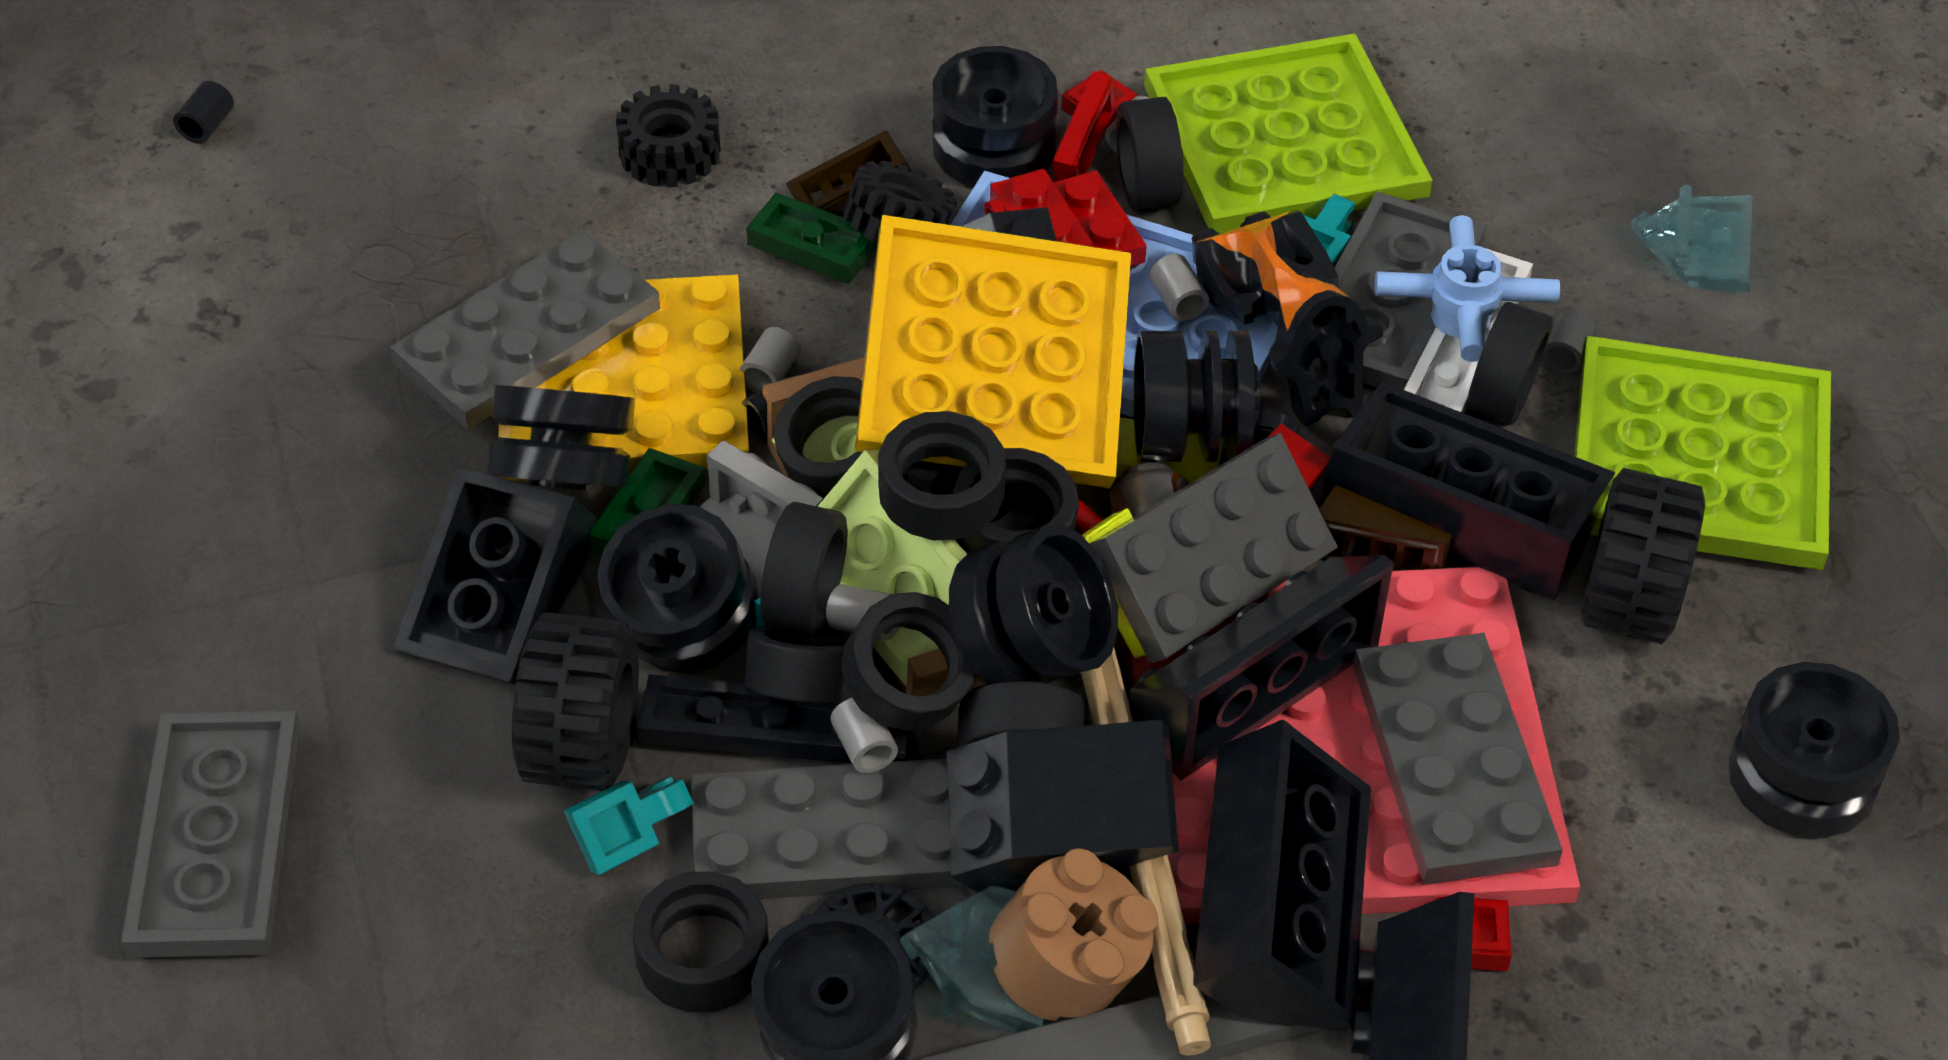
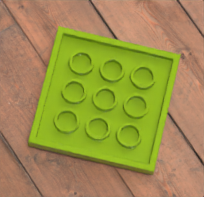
[1144,33,1433,234]
[1574,336,1831,570]

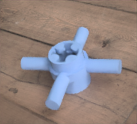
[1374,215,1560,362]

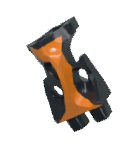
[1191,210,1383,426]

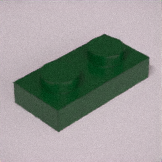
[746,192,878,284]
[588,448,706,555]

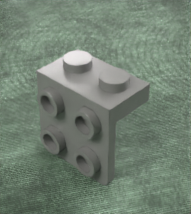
[700,440,823,598]

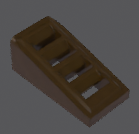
[786,130,911,216]
[1319,485,1452,571]

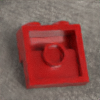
[984,168,1147,267]

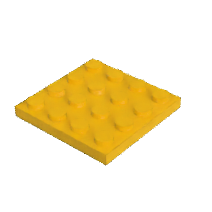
[855,215,1131,488]
[498,274,749,481]

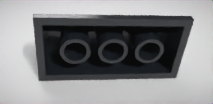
[1320,381,1615,600]
[1129,555,1394,781]
[1193,719,1371,1031]
[1350,892,1474,1060]

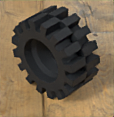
[616,84,721,187]
[843,161,957,242]

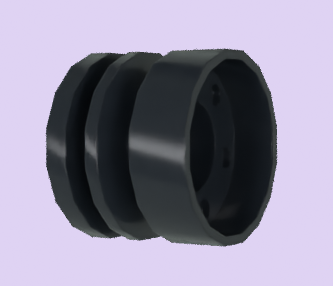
[1133,331,1260,462]

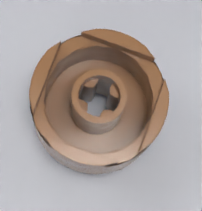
[989,848,1158,1022]

